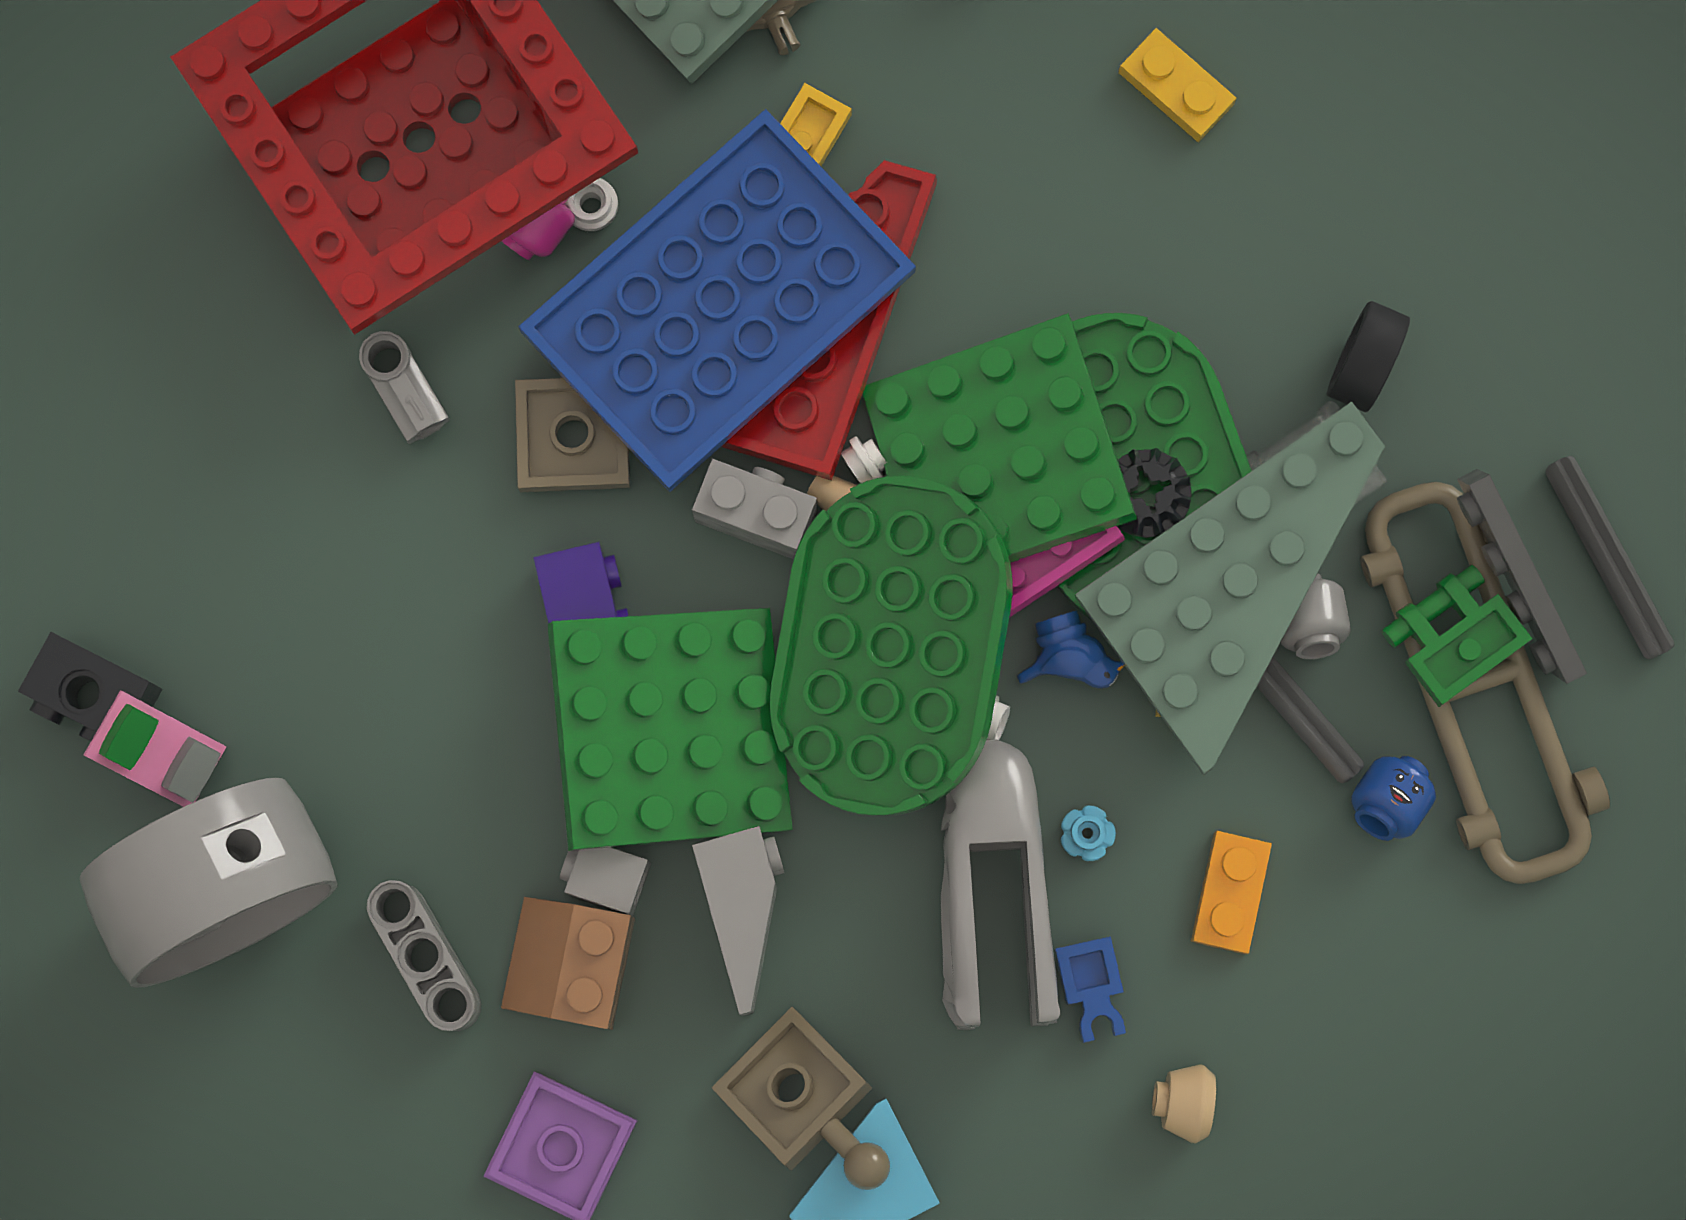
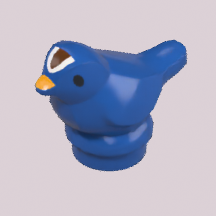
[1017,610,1124,689]

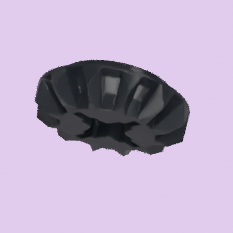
[1117,448,1191,537]

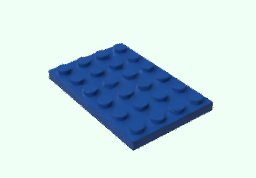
[518,109,916,492]

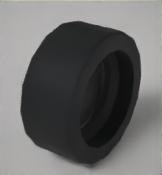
[1327,301,1410,412]

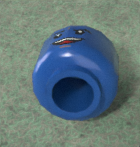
[1351,756,1436,841]

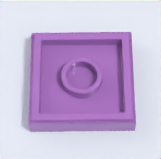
[484,1071,638,1220]

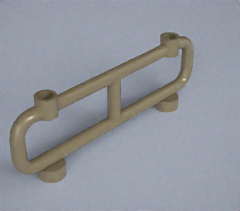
[1360,482,1610,884]

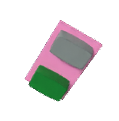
[84,690,226,807]

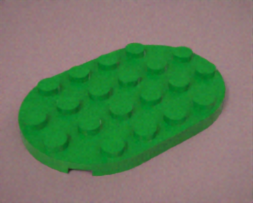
[1058,313,1252,619]
[770,475,1013,816]

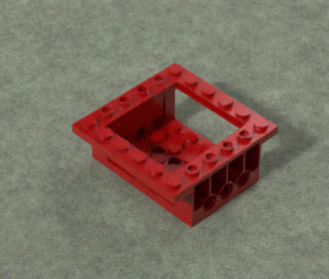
[170,0,638,335]

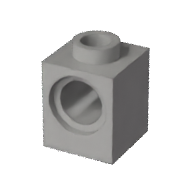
[560,847,651,917]

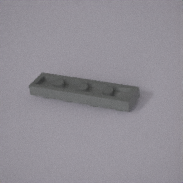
[1457,469,1587,684]

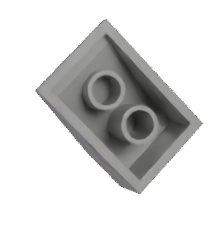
[692,826,784,1016]

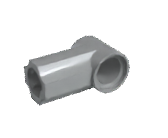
[359,331,450,444]

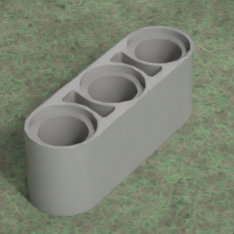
[367,880,481,1031]

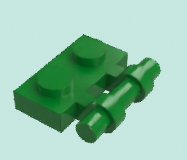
[1381,565,1533,707]

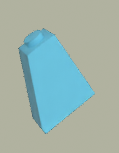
[789,1098,940,1220]

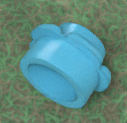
[1061,805,1116,861]

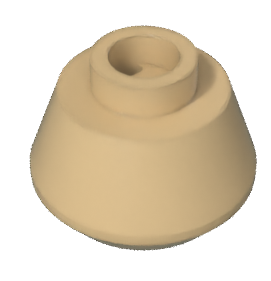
[1152,1064,1216,1144]

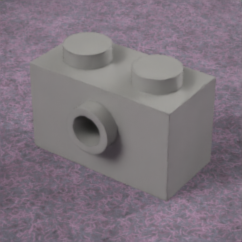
[692,458,817,559]

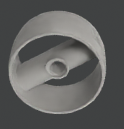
[79,778,338,988]

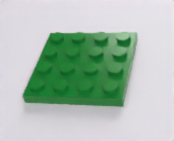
[863,313,1137,563]
[547,608,793,851]

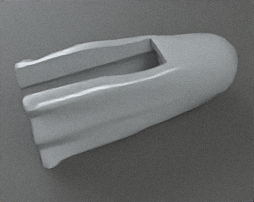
[941,740,1060,1030]

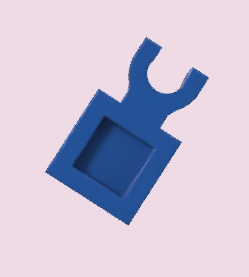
[1054,936,1126,1043]

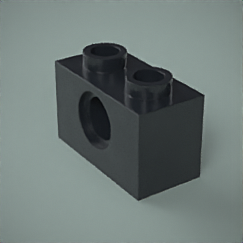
[18,632,163,741]

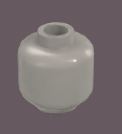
[1280,574,1351,659]

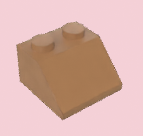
[501,897,635,1030]

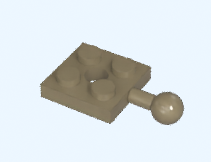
[515,375,630,492]
[711,1007,890,1190]

